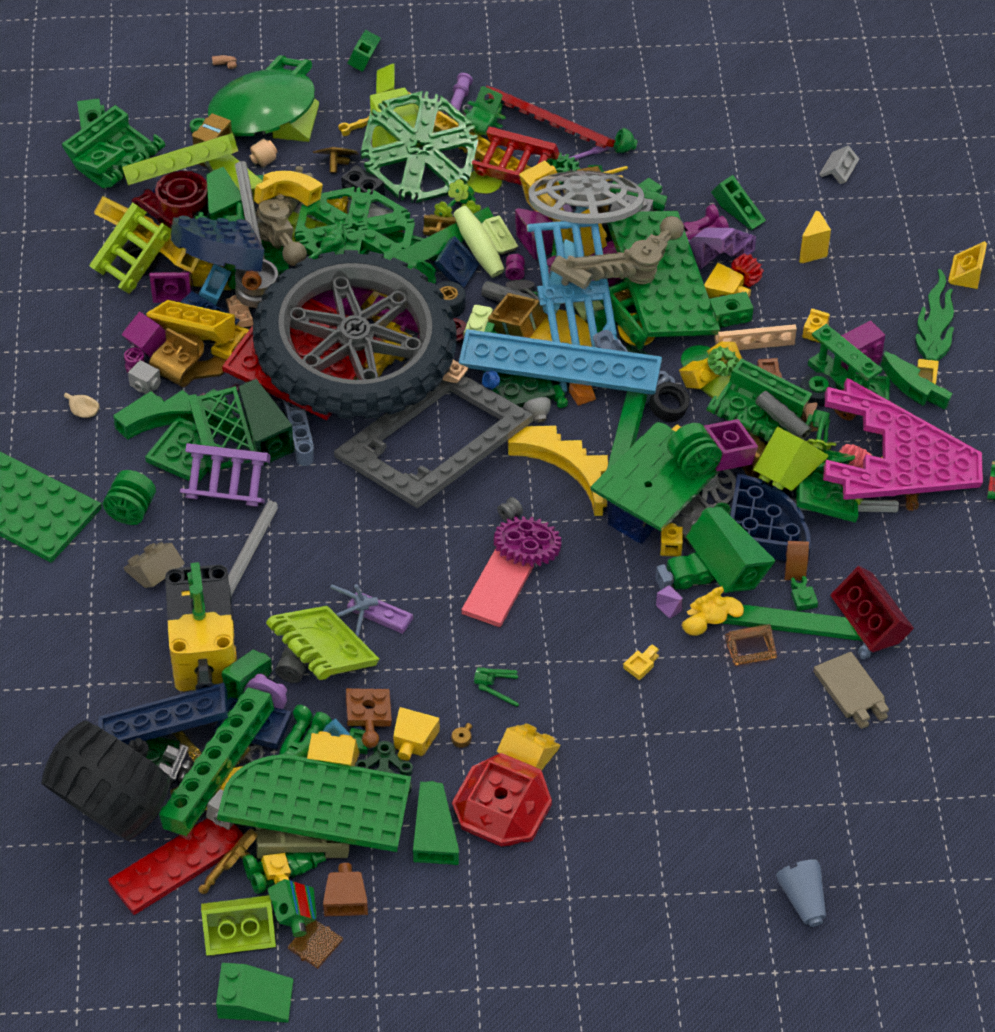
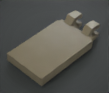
[813,652,889,729]

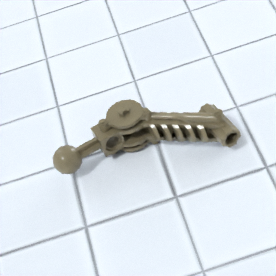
[256,166,313,266]
[550,216,684,289]

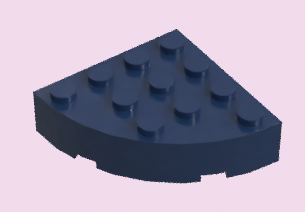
[171,216,264,272]
[730,473,811,561]

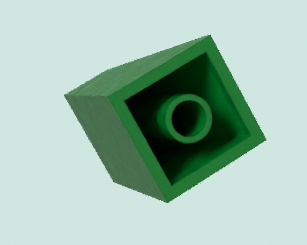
[686,507,775,593]

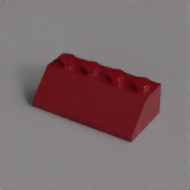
[830,565,914,652]

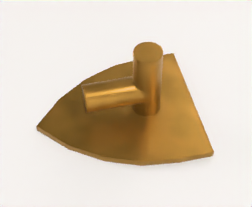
[313,147,359,173]

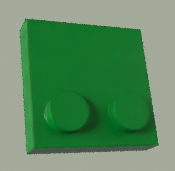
[73,141,126,175]

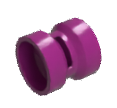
[505,254,525,280]
[124,348,144,373]

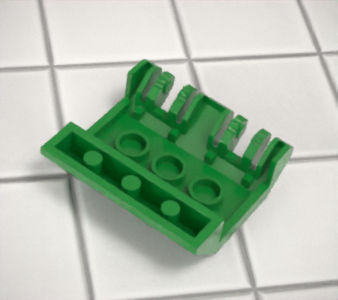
[62,105,166,188]
[706,358,812,442]

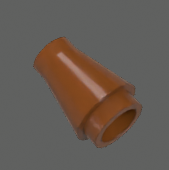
[242,270,262,290]

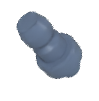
[858,643,871,659]

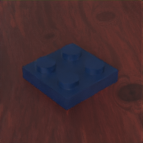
[434,236,479,288]

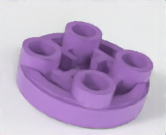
[244,674,287,709]

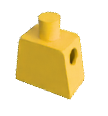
[704,263,751,299]
[393,707,440,761]

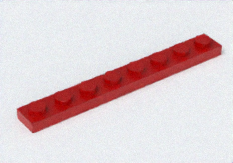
[486,85,615,149]

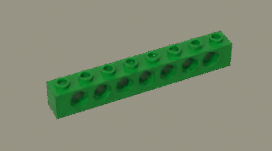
[159,687,274,837]

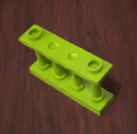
[89,203,172,294]

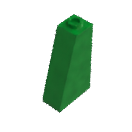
[413,781,459,865]

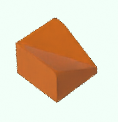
[569,383,596,406]

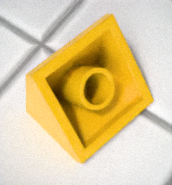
[799,211,831,263]
[948,241,987,289]

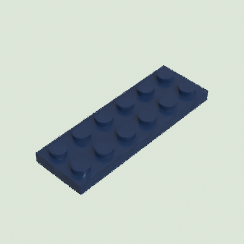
[98,683,228,745]

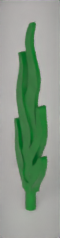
[915,269,954,361]

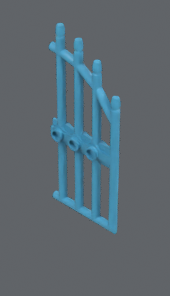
[527,221,618,393]

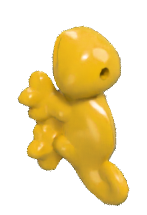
[681,586,744,636]

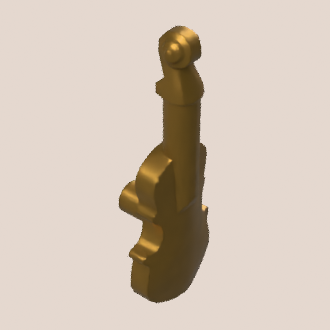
[198,828,258,894]

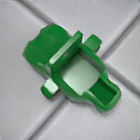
[464,86,506,135]

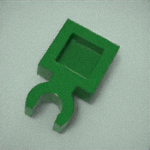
[791,576,818,611]

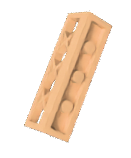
[714,324,797,350]

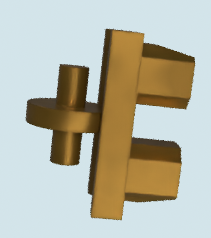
[423,214,457,235]

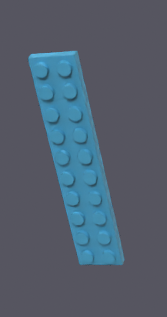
[459,329,662,395]

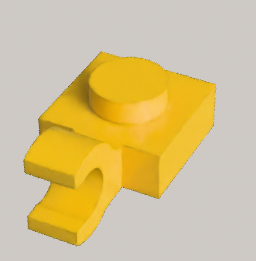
[623,644,659,680]
[261,853,291,884]

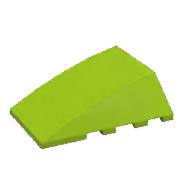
[370,88,434,151]

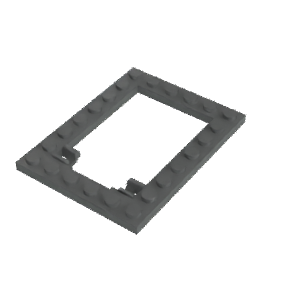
[334,375,534,508]

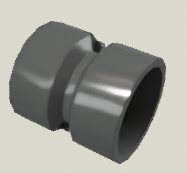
[275,644,308,683]

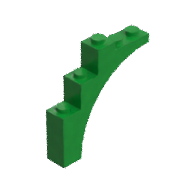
[113,389,247,441]

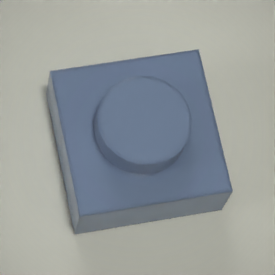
[655,564,674,590]

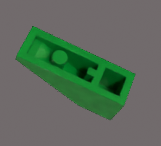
[711,175,766,230]

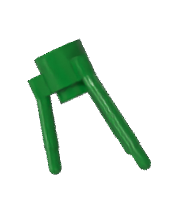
[474,667,519,707]

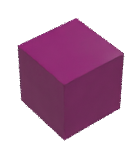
[121,311,166,359]

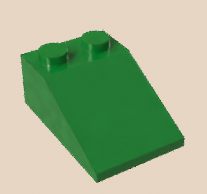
[216,963,294,1022]

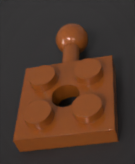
[345,688,392,748]

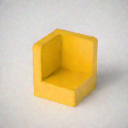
[917,359,939,384]

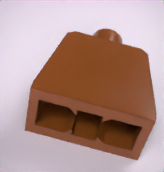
[323,863,368,916]

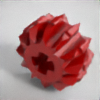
[730,253,764,287]

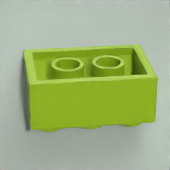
[273,99,319,142]
[201,896,276,956]

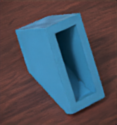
[199,264,231,305]

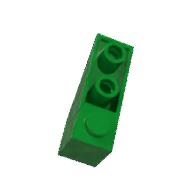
[347,30,381,72]

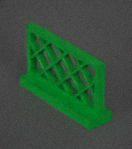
[188,386,255,476]

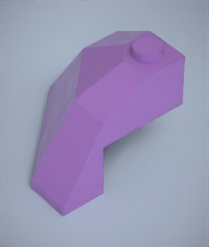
[688,228,756,269]

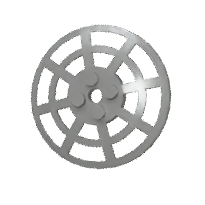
[529,171,644,224]

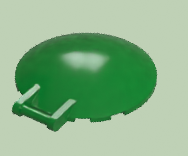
[208,55,315,136]

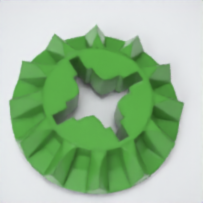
[708,346,739,376]

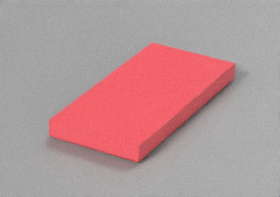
[462,549,534,627]

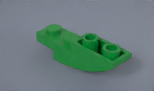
[881,351,953,410]

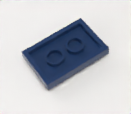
[214,697,292,749]

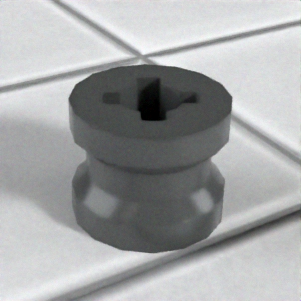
[497,497,523,522]

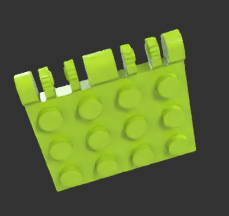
[266,606,379,680]

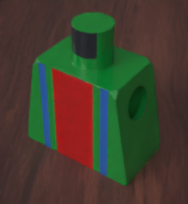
[268,879,316,937]

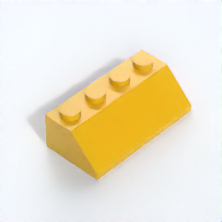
[146,300,235,344]

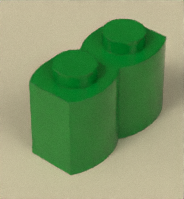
[667,552,714,589]

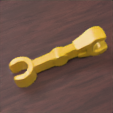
[338,116,369,136]

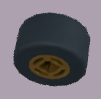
[436,281,465,317]

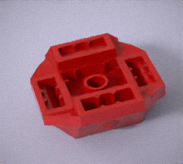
[452,753,552,847]

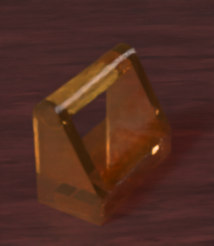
[725,624,777,666]

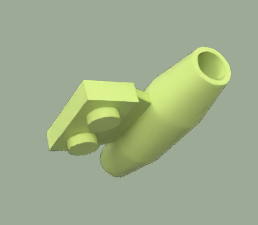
[453,206,519,278]

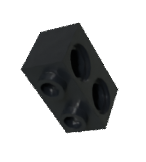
[341,165,385,204]

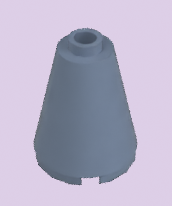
[776,860,826,927]

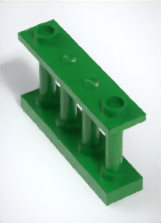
[598,277,671,350]
[808,324,883,392]

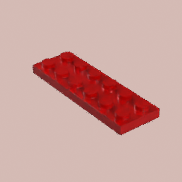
[108,818,243,915]

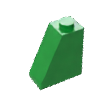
[207,167,242,220]
[222,649,272,700]

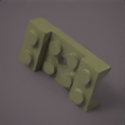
[255,827,349,858]

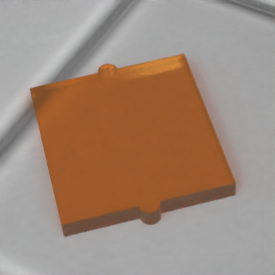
[288,920,343,969]

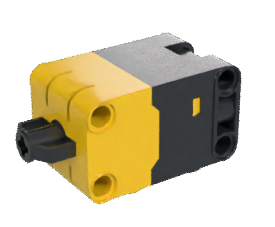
[165,565,237,692]

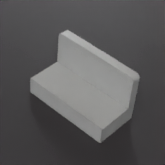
[819,145,859,184]

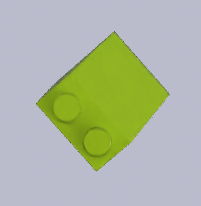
[753,427,828,491]

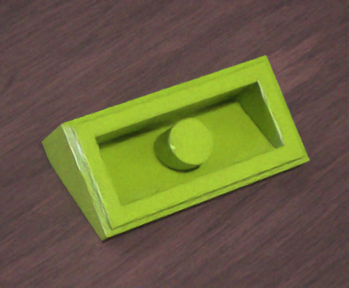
[376,63,395,94]

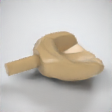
[64,393,100,418]

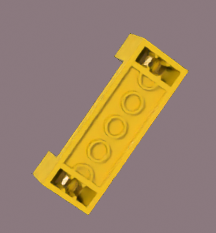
[519,161,607,256]

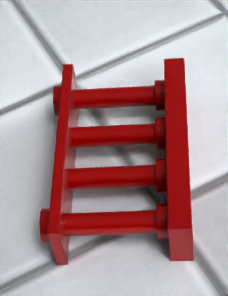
[472,127,560,185]

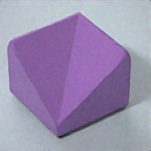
[656,586,683,618]

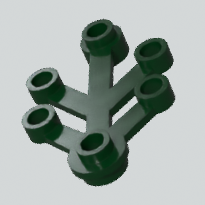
[355,741,413,795]

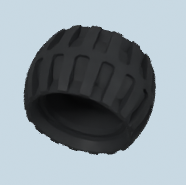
[41,720,171,841]

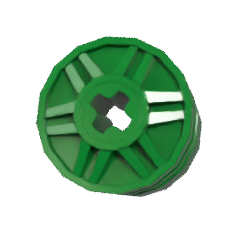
[667,423,722,478]
[103,470,156,525]

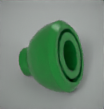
[614,128,638,153]

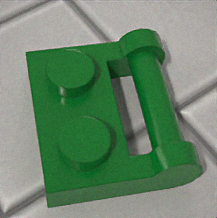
[187,562,206,621]

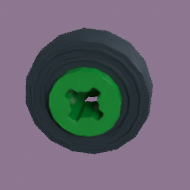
[800,372,836,405]

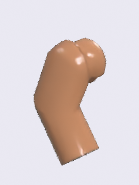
[212,55,237,69]

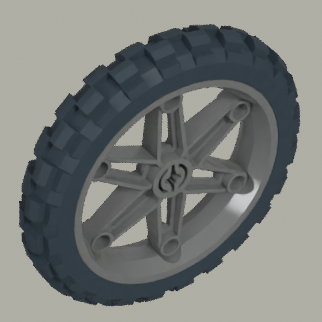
[253,250,457,419]

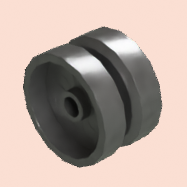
[235,259,278,308]

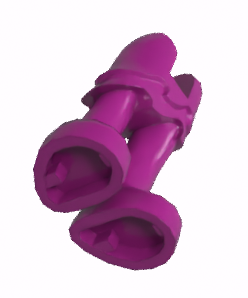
[683,204,729,240]

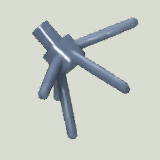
[330,584,378,636]

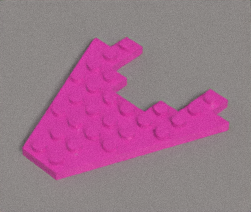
[823,378,983,500]

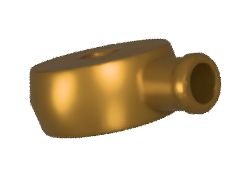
[451,723,472,748]

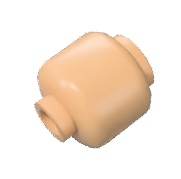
[249,139,278,167]

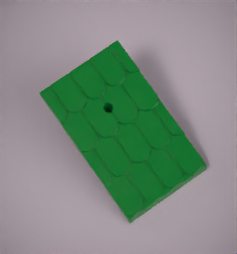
[591,422,720,544]

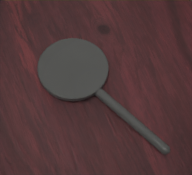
[506,280,538,300]

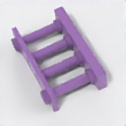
[180,443,271,507]

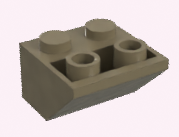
[123,542,185,588]

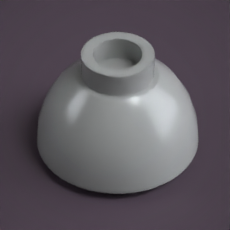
[523,397,551,423]

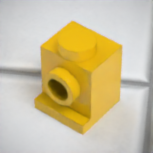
[802,309,830,343]
[660,523,683,556]

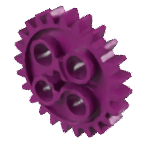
[494,516,562,567]

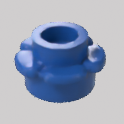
[482,370,500,390]

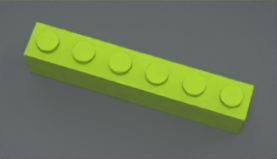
[122,133,238,185]

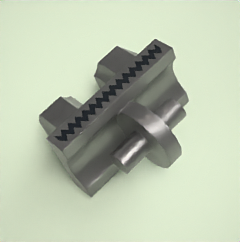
[158,745,192,788]

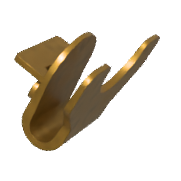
[149,328,226,387]

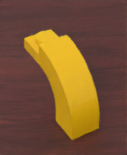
[254,171,323,206]

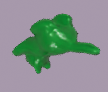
[308,220,347,260]

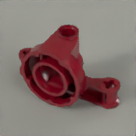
[132,170,208,229]

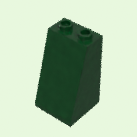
[239,379,294,467]

